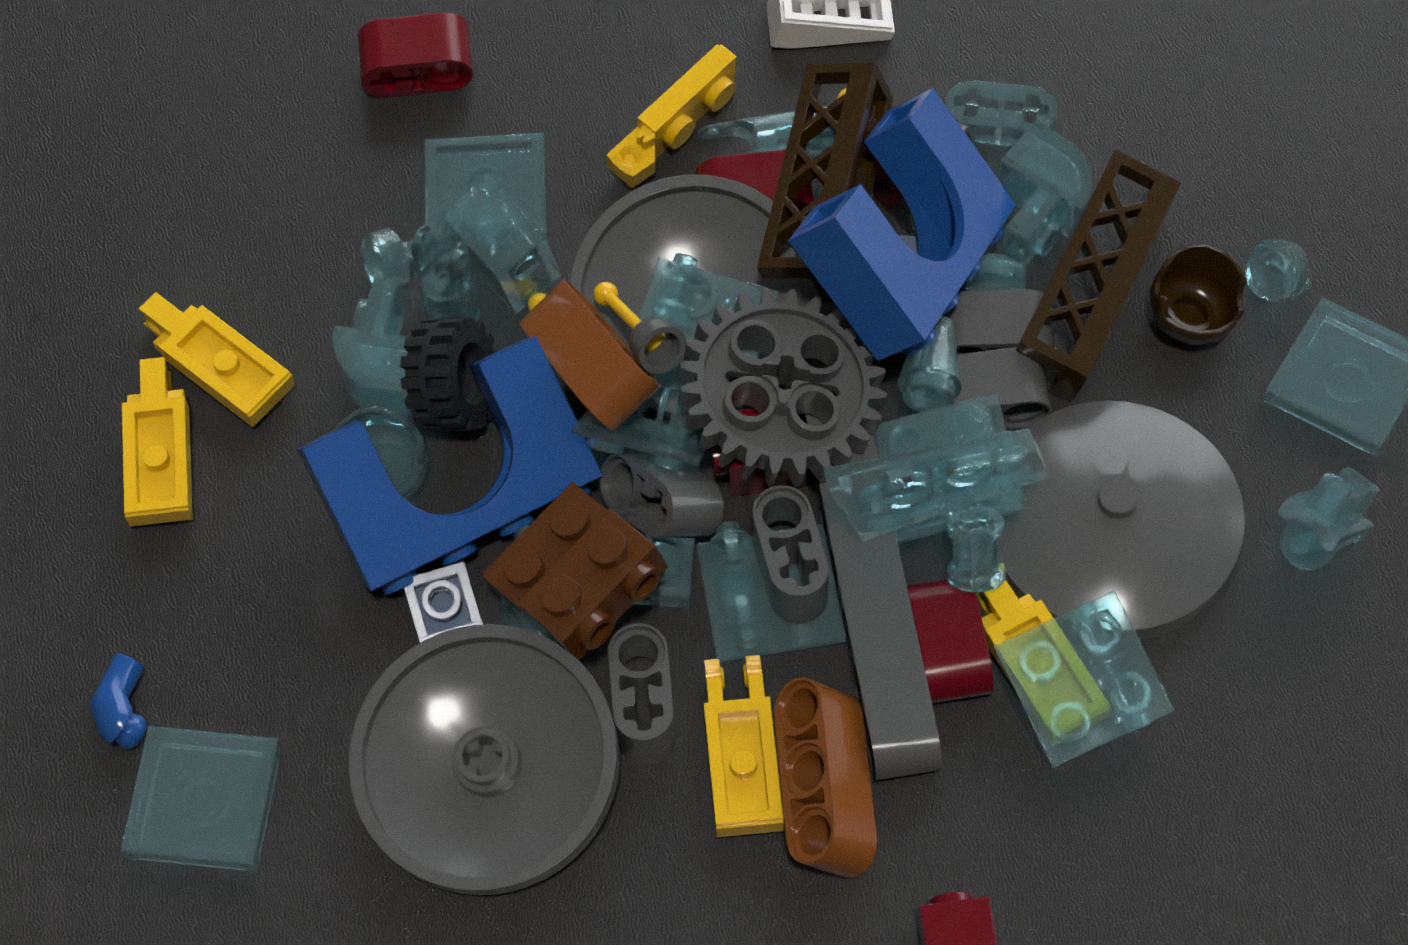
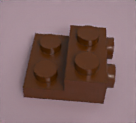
[481,481,668,660]

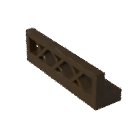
[757,61,893,302]
[1016,149,1181,403]

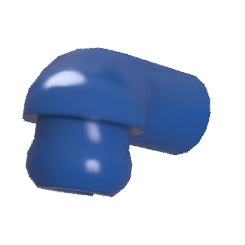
[90,653,147,749]

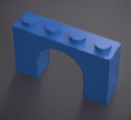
[788,88,1016,361]
[297,336,603,595]

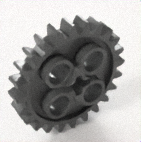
[677,288,887,487]

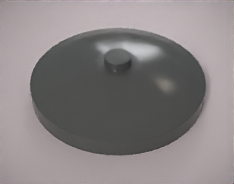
[570,174,819,420]
[984,401,1245,642]
[349,624,620,895]

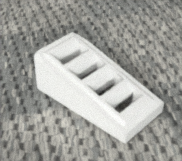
[767,0,895,49]

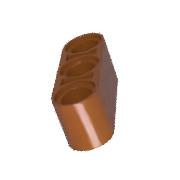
[519,279,661,432]
[774,677,877,878]

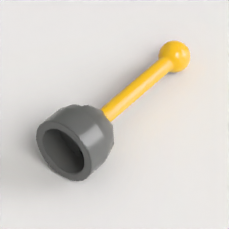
[593,281,686,374]

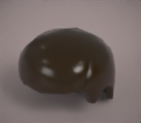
[1150,244,1247,345]

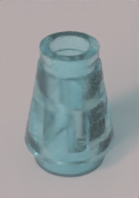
[898,316,962,413]

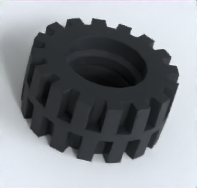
[400,317,498,431]

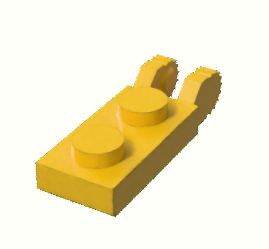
[704,655,784,838]

